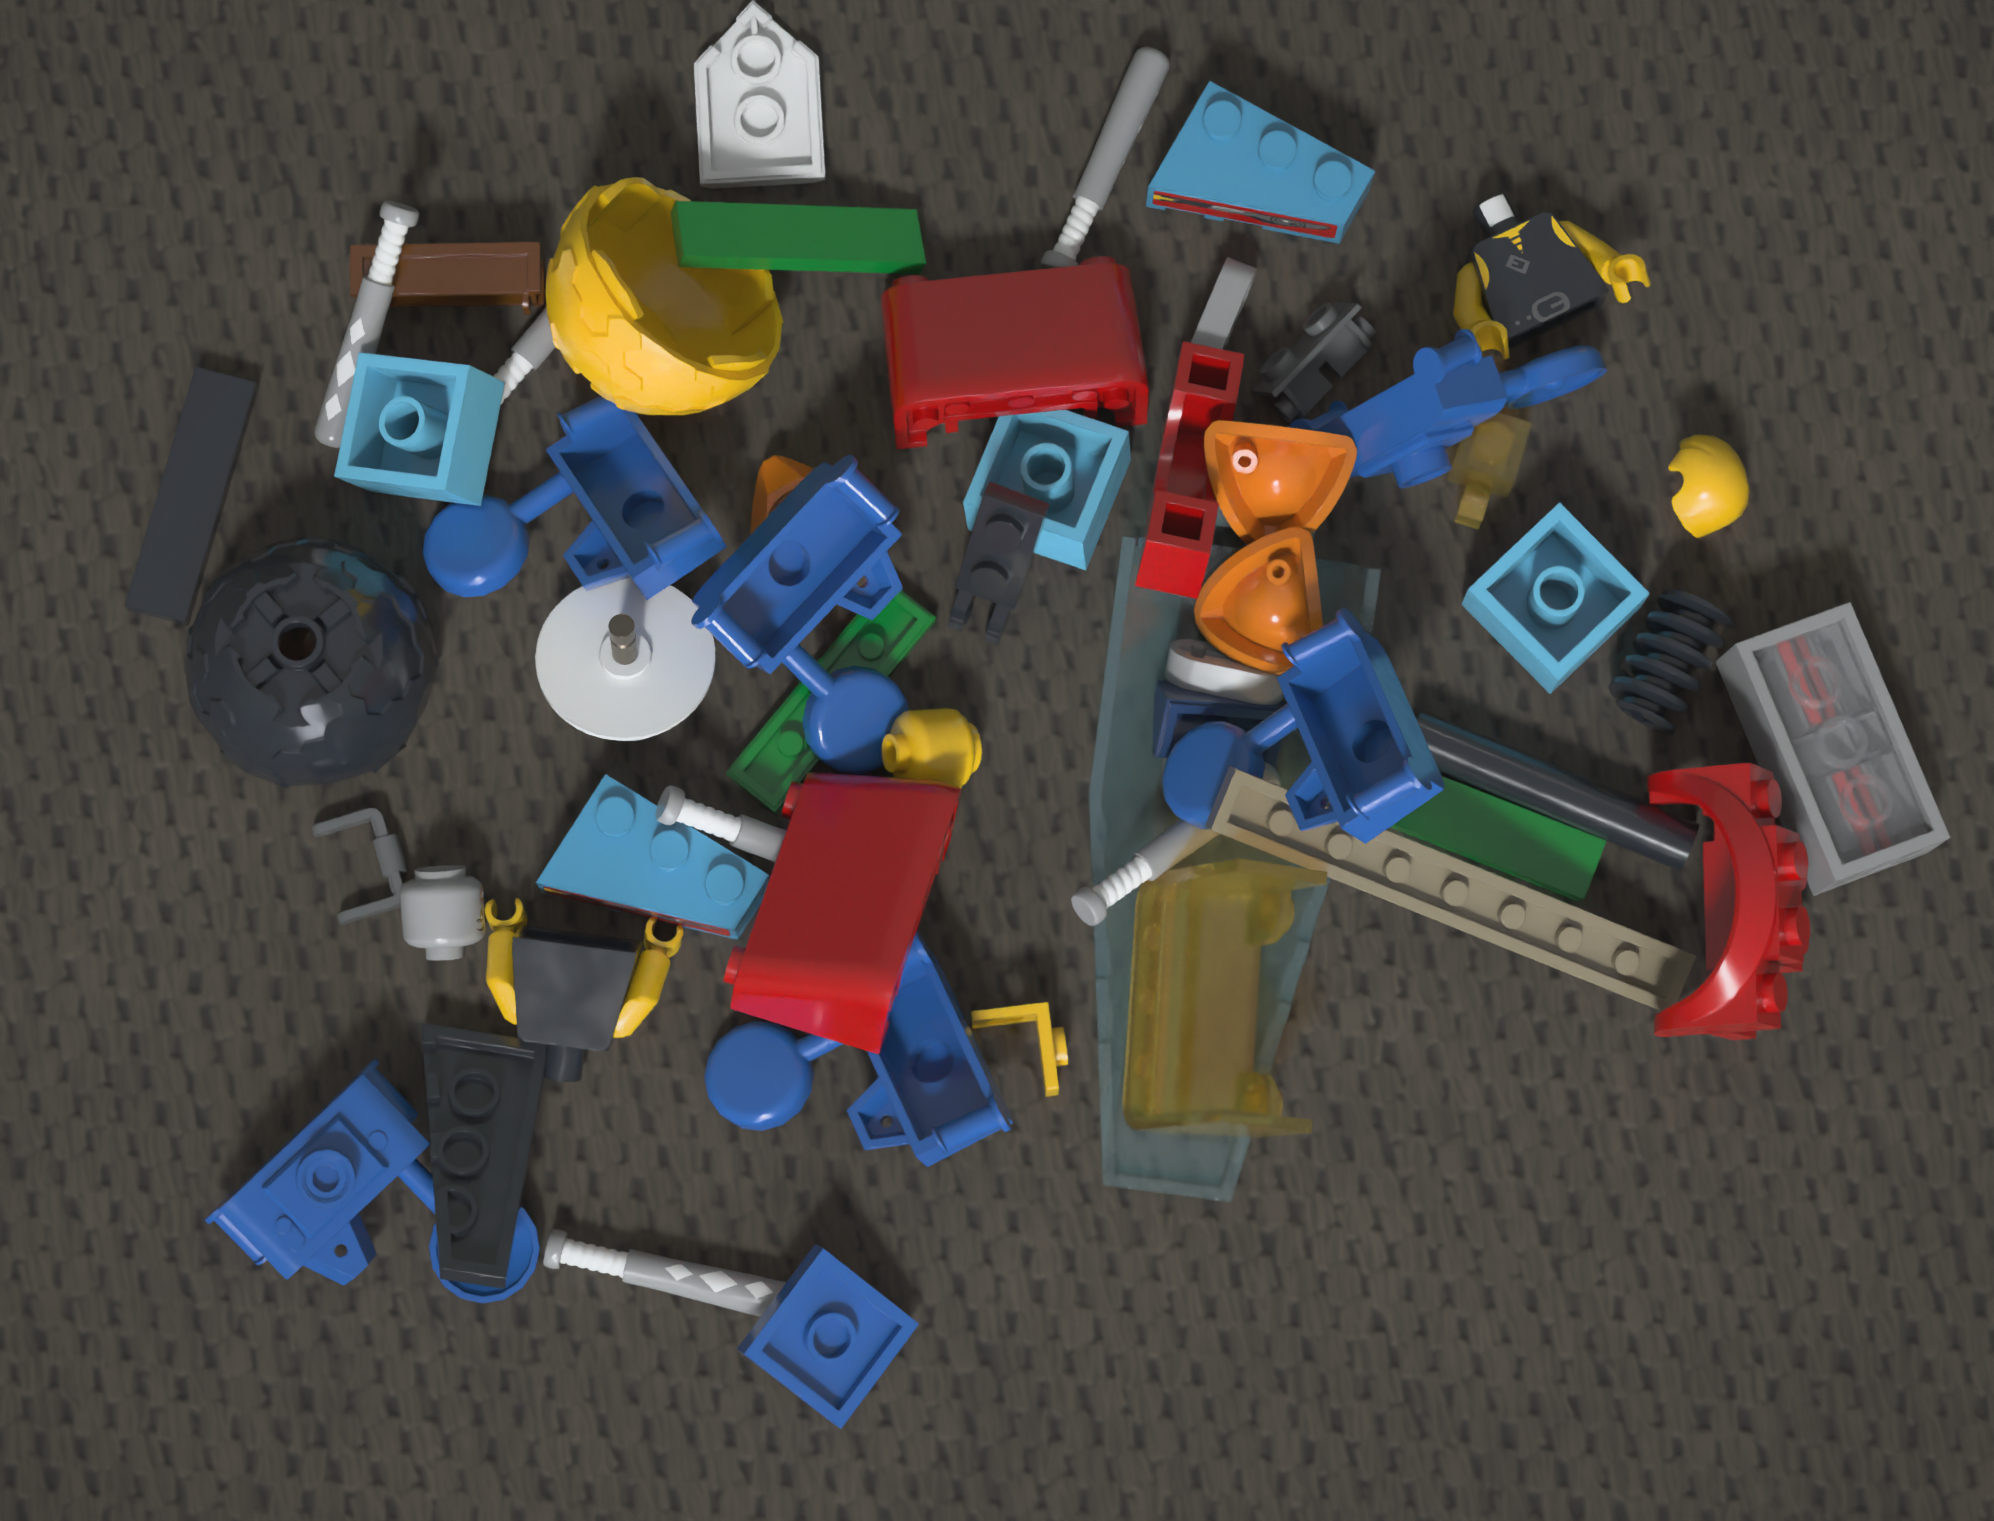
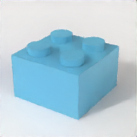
[334,352,505,506]
[963,410,1131,570]
[1461,502,1650,694]

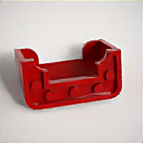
[880,256,1149,450]
[723,772,962,1055]

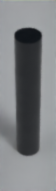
[1417,709,1700,871]

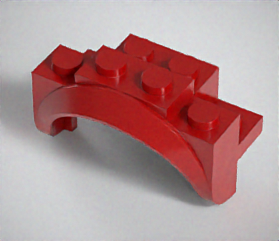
[1647,763,1810,1040]

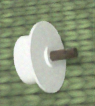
[535,577,716,741]

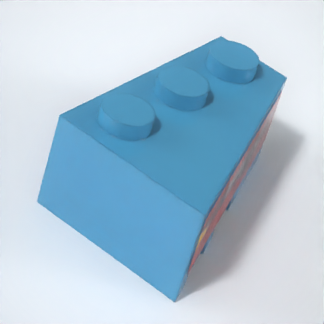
[1146,81,1375,244]
[536,774,770,940]

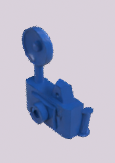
[1289,328,1607,488]
[422,396,727,600]
[691,455,909,775]
[1162,607,1444,844]
[704,930,1013,1167]
[204,1058,540,1303]

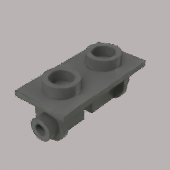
[1250,302,1376,423]

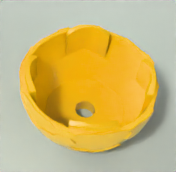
[546,177,784,415]

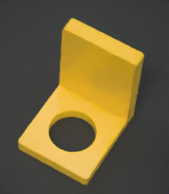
[971,1002,1068,1097]

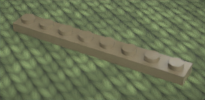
[1205,766,1696,1011]

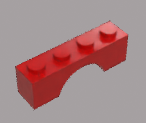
[1135,341,1245,599]

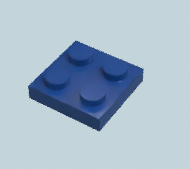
[737,1244,919,1429]

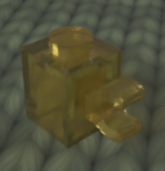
[1447,413,1532,530]

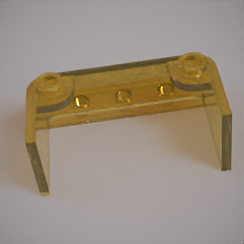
[1122,858,1327,1138]

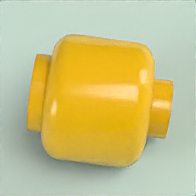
[881,708,982,787]

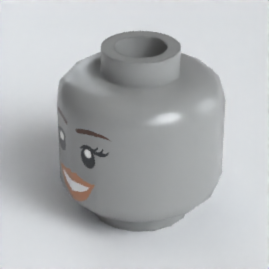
[400,865,486,960]

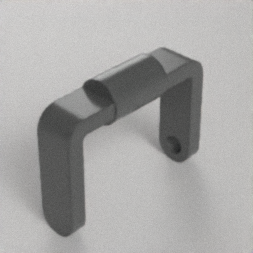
[311,808,408,925]

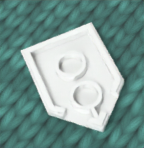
[694,0,825,189]

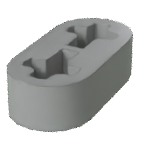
[1191,257,1257,350]
[1164,639,1284,705]

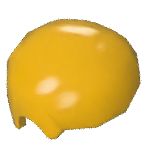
[1668,434,1750,538]

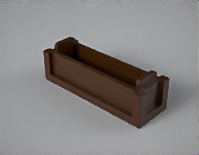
[350,242,545,315]

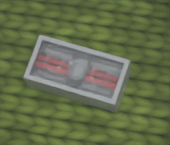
[1716,602,1950,896]

